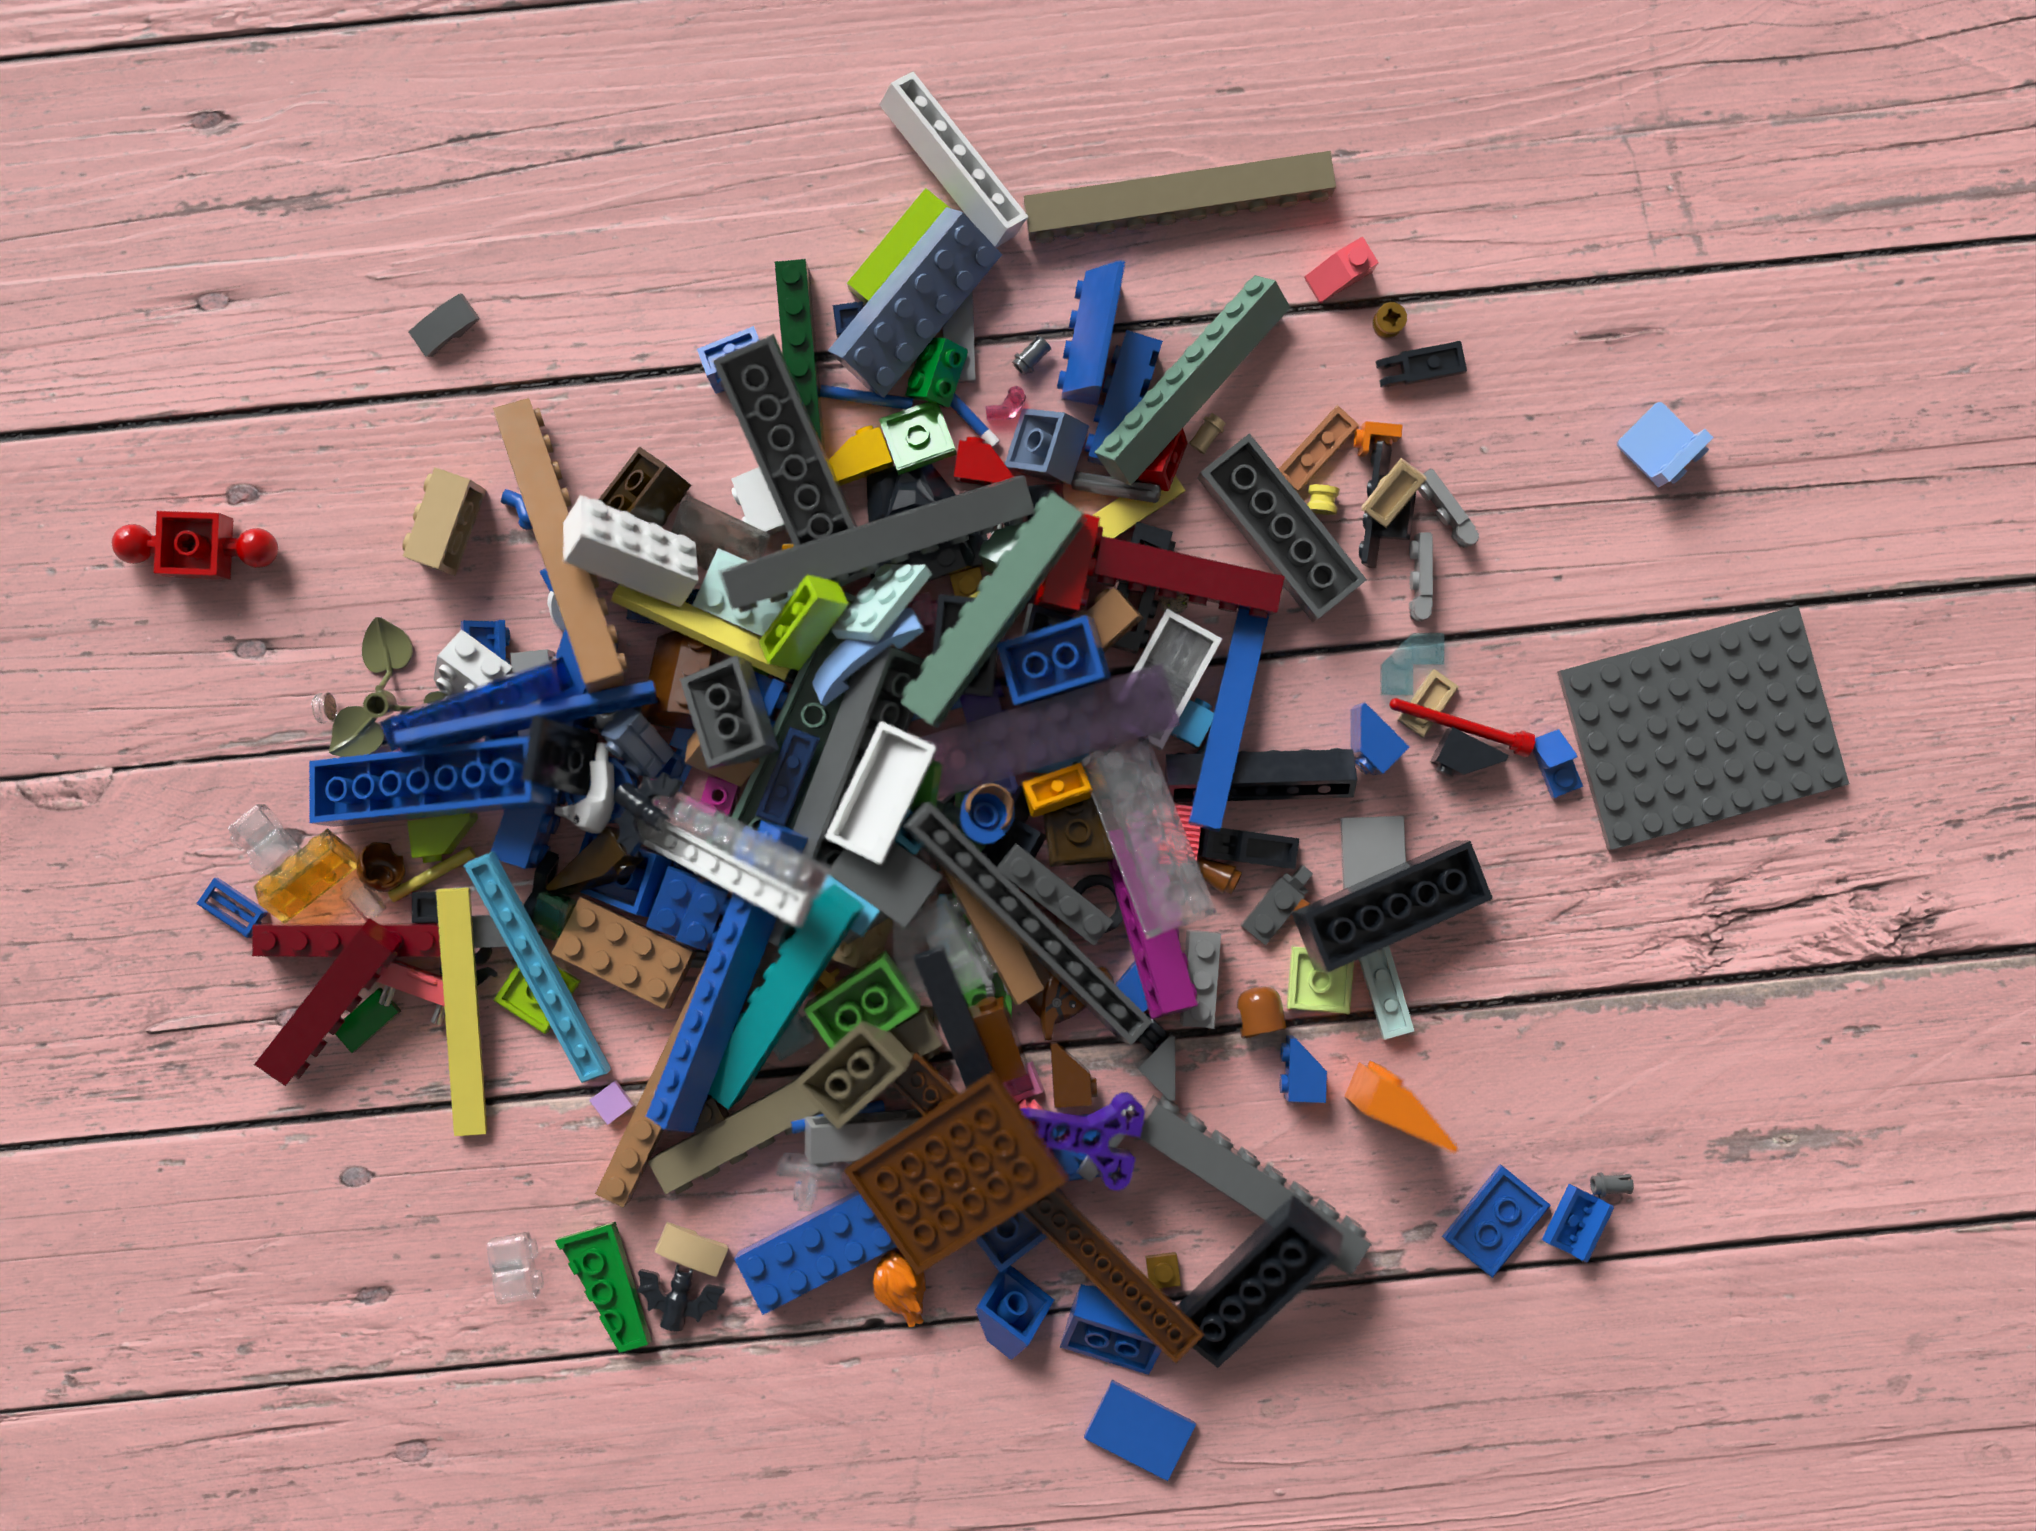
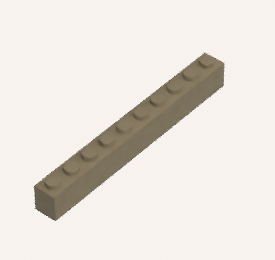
[1024,151,1336,243]
[648,1009,944,1195]

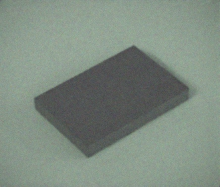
[828,841,943,929]

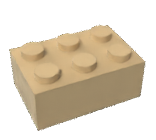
[402,467,486,576]

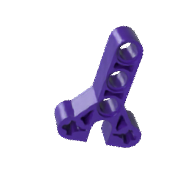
[1021,1092,1145,1190]

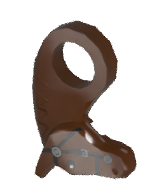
[1019,893,1114,1040]

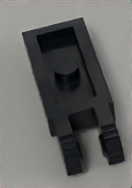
[1375,341,1467,388]

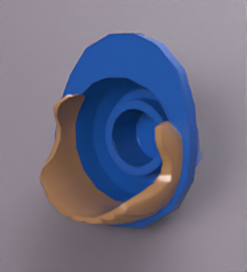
[960,784,1015,845]

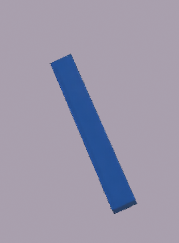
[1188,608,1269,832]
[394,681,658,754]

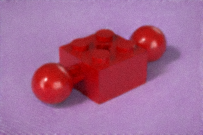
[111,511,278,580]

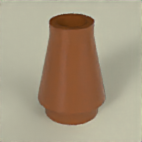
[1194,857,1242,895]

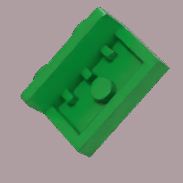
[905,338,968,407]

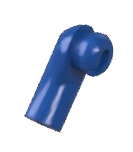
[501,489,532,530]

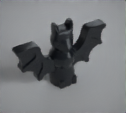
[614,772,683,856]
[637,1265,726,1331]

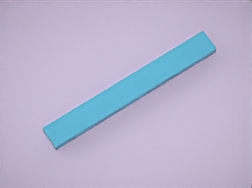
[463,851,611,1083]

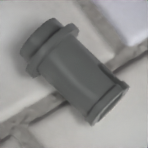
[1012,335,1051,375]
[1590,1172,1634,1198]

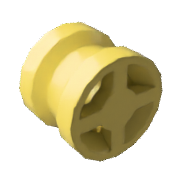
[1307,484,1340,515]

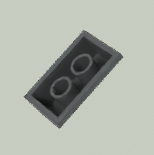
[680,656,779,769]

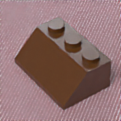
[641,631,719,730]

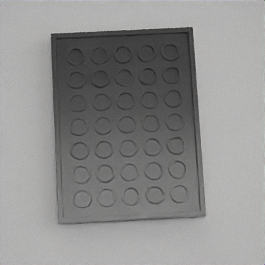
[1557,605,1849,850]

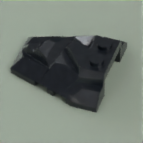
[867,464,988,583]

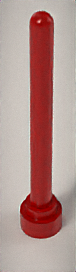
[1389,698,1535,758]

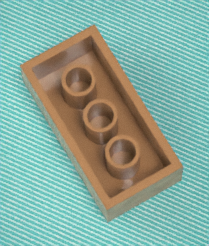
[551,897,697,1009]

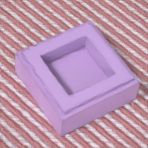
[589,1080,634,1125]

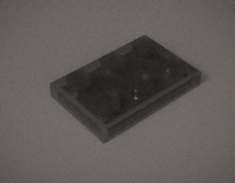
[671,495,771,571]

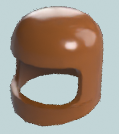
[1237,986,1287,1039]

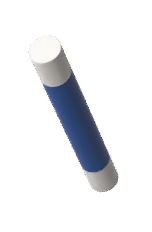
[951,394,1000,448]

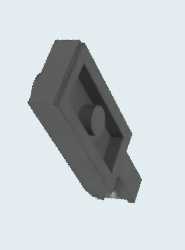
[1241,865,1313,945]

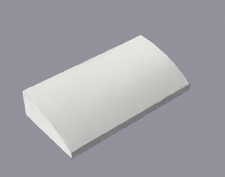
[825,721,938,865]

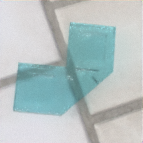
[1380,633,1444,696]

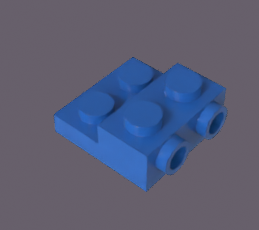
[646,866,731,951]

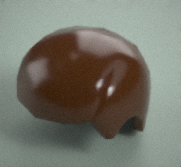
[356,842,406,892]

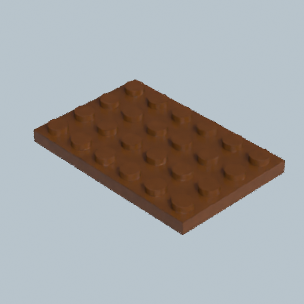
[844,1071,1069,1275]

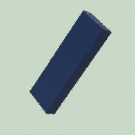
[755,727,820,827]

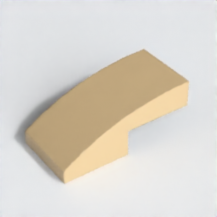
[655,1222,729,1277]

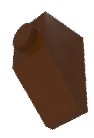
[1050,1041,1097,1108]

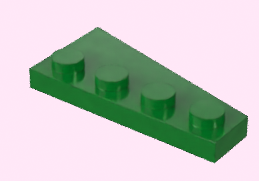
[555,1221,652,1353]

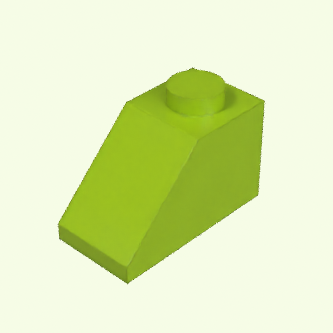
[407,813,478,863]

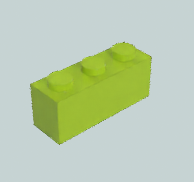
[759,575,848,670]

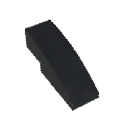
[1198,828,1299,869]

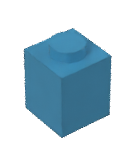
[1171,698,1214,748]

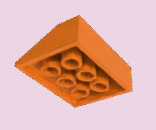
[1344,1061,1458,1153]

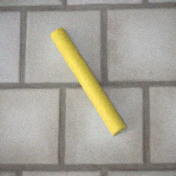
[388,846,476,903]

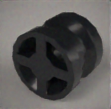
[1137,1013,1169,1053]

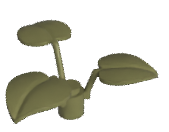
[329,617,469,757]

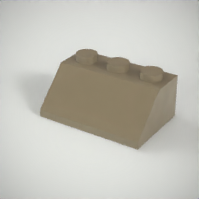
[794,1021,913,1129]

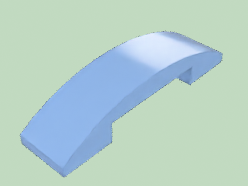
[812,607,924,706]

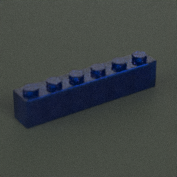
[379,656,575,751]

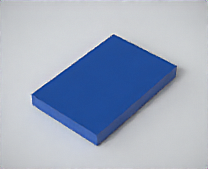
[1442,1164,1551,1278]
[1084,1380,1196,1481]

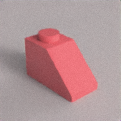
[1304,236,1379,303]

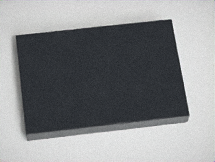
[521,716,598,796]

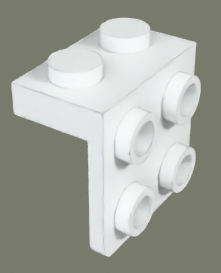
[433,630,513,715]

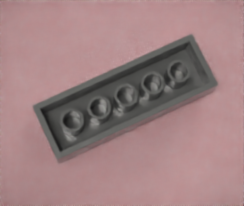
[1197,433,1367,622]

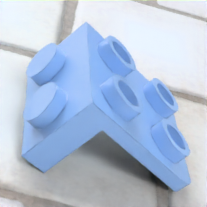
[1617,402,1714,487]

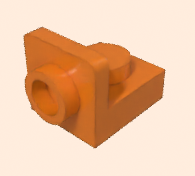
[1354,421,1403,457]

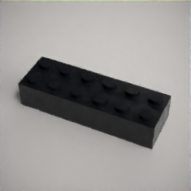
[1291,840,1493,973]
[1177,1195,1343,1368]

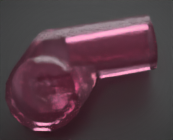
[985,386,1026,421]

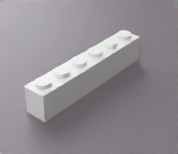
[879,72,1028,248]

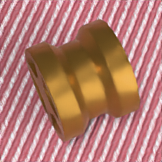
[1372,302,1407,338]

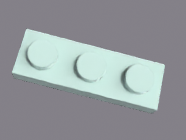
[1359,946,1414,1040]

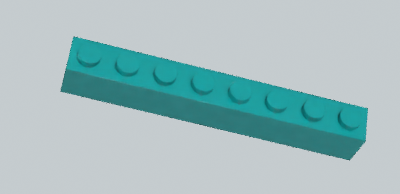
[708,884,865,1109]

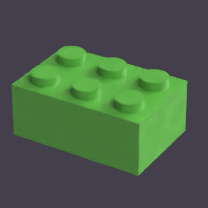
[804,950,921,1049]

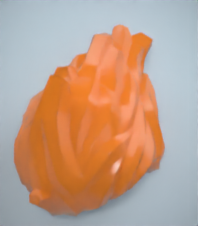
[873,1250,926,1327]

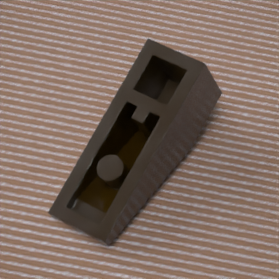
[545,826,644,895]

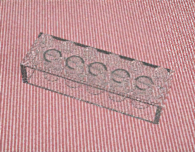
[1079,735,1216,939]

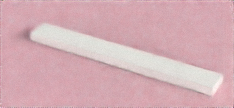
[638,819,814,927]

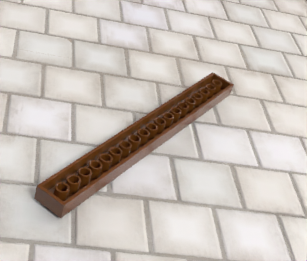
[890,1051,1204,1364]

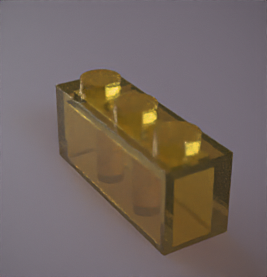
[253,828,357,924]

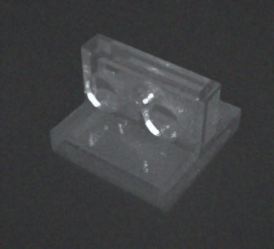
[776,1152,846,1212]

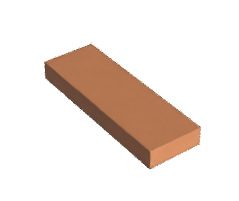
[1279,405,1360,493]

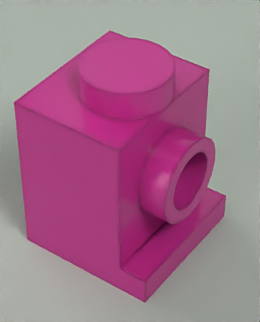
[696,776,741,821]

